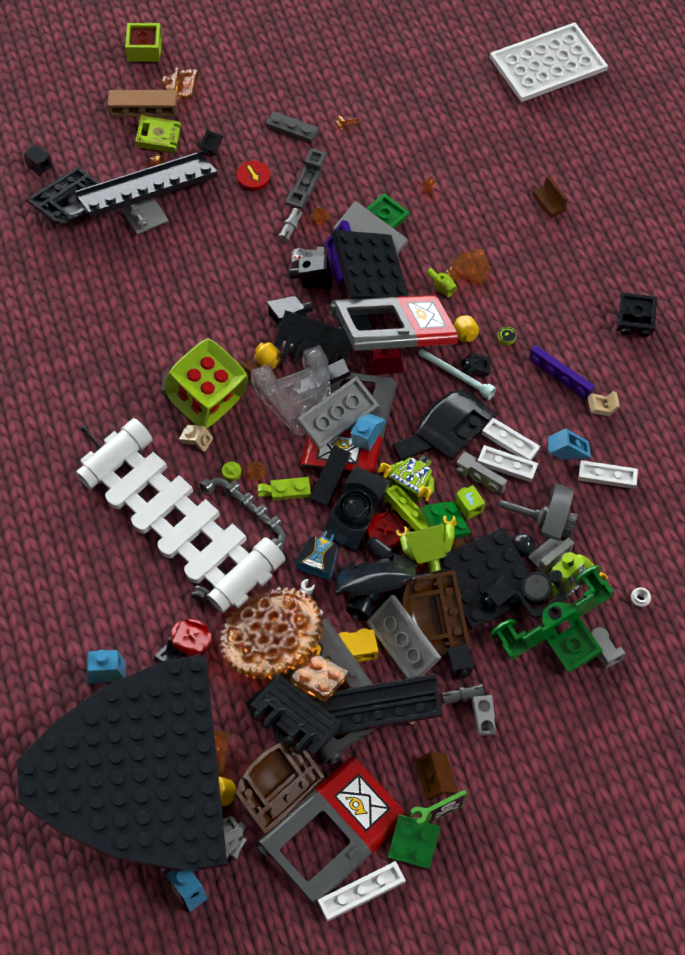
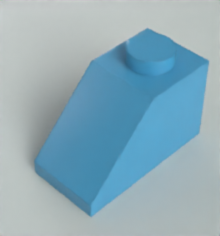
[351,413,386,451]
[548,428,591,460]

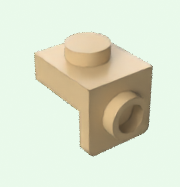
[588,391,620,416]
[179,425,213,452]

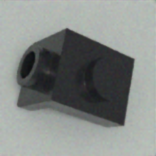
[196,129,223,156]

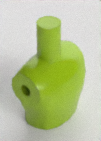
[426,268,457,298]

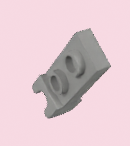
[455,452,507,495]

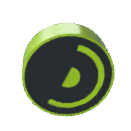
[498,327,516,346]

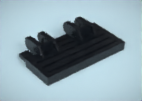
[274,310,351,370]
[251,675,343,756]

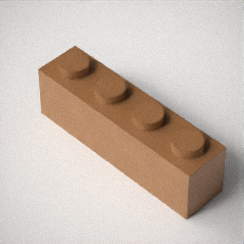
[108,90,177,117]

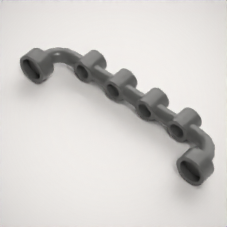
[199,478,286,551]

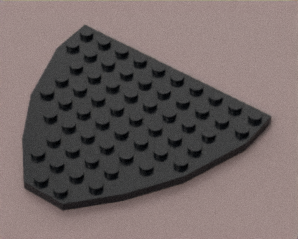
[17,656,228,872]

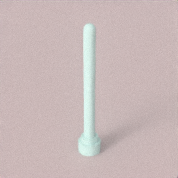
[419,349,496,400]

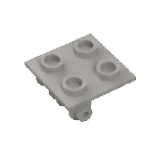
[122,198,169,234]

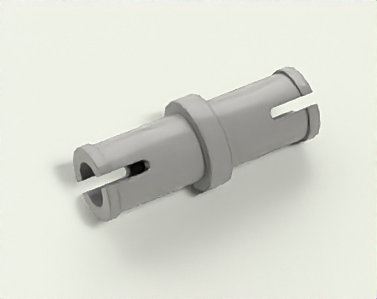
[278,208,303,242]

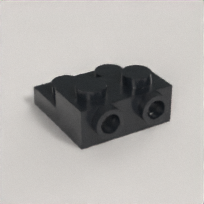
[616,292,657,337]

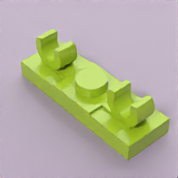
[384,484,429,531]

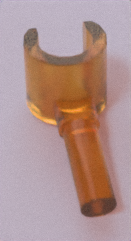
[335,115,359,129]

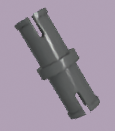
[441,684,485,705]

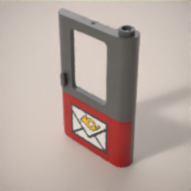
[329,295,458,351]
[299,373,397,474]
[256,756,407,907]

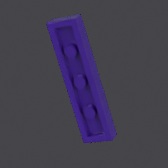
[529,345,595,400]

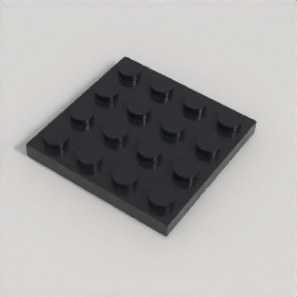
[331,230,409,299]
[439,527,530,630]

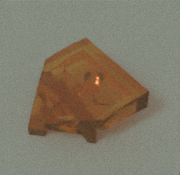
[161,67,199,99]
[450,248,491,285]

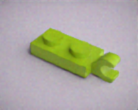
[258,477,311,501]

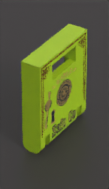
[135,115,181,153]

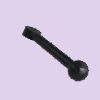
[81,425,101,449]

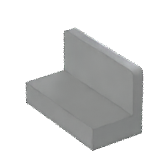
[528,537,574,574]

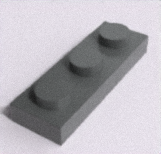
[266,111,319,144]

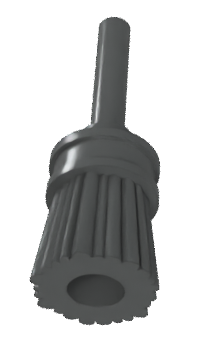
[499,500,578,539]

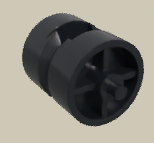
[345,593,381,621]

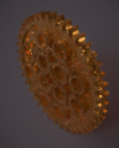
[219,587,324,679]

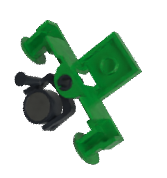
[491,565,614,674]

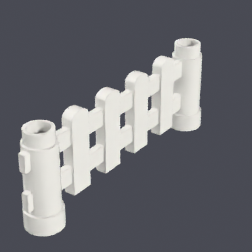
[75,418,286,613]

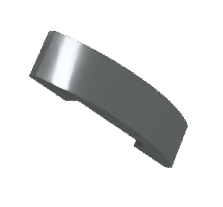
[285,148,327,209]
[541,483,574,541]

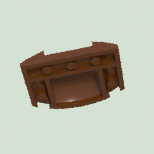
[402,570,471,655]
[234,739,326,834]

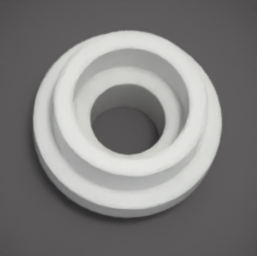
[631,588,651,607]

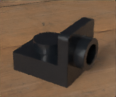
[461,352,491,377]

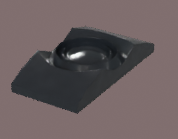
[322,466,391,551]

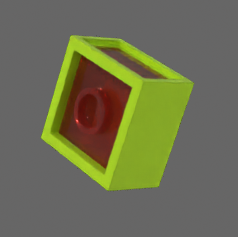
[125,23,162,62]

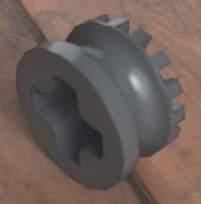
[190,586,210,603]

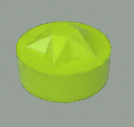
[222,462,241,481]

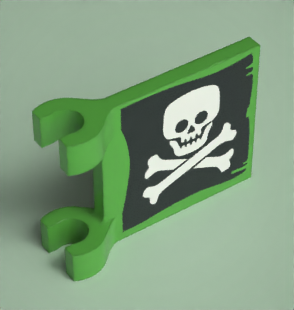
[410,790,467,826]

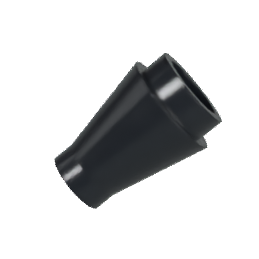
[366,536,395,561]

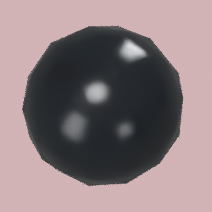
[512,533,535,558]

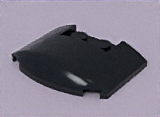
[26,167,99,224]
[417,389,498,461]
[336,554,417,596]

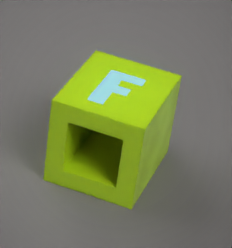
[455,485,485,520]

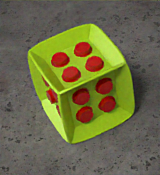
[164,338,248,428]

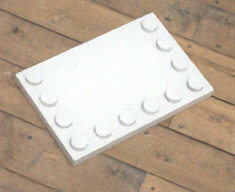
[490,22,608,102]

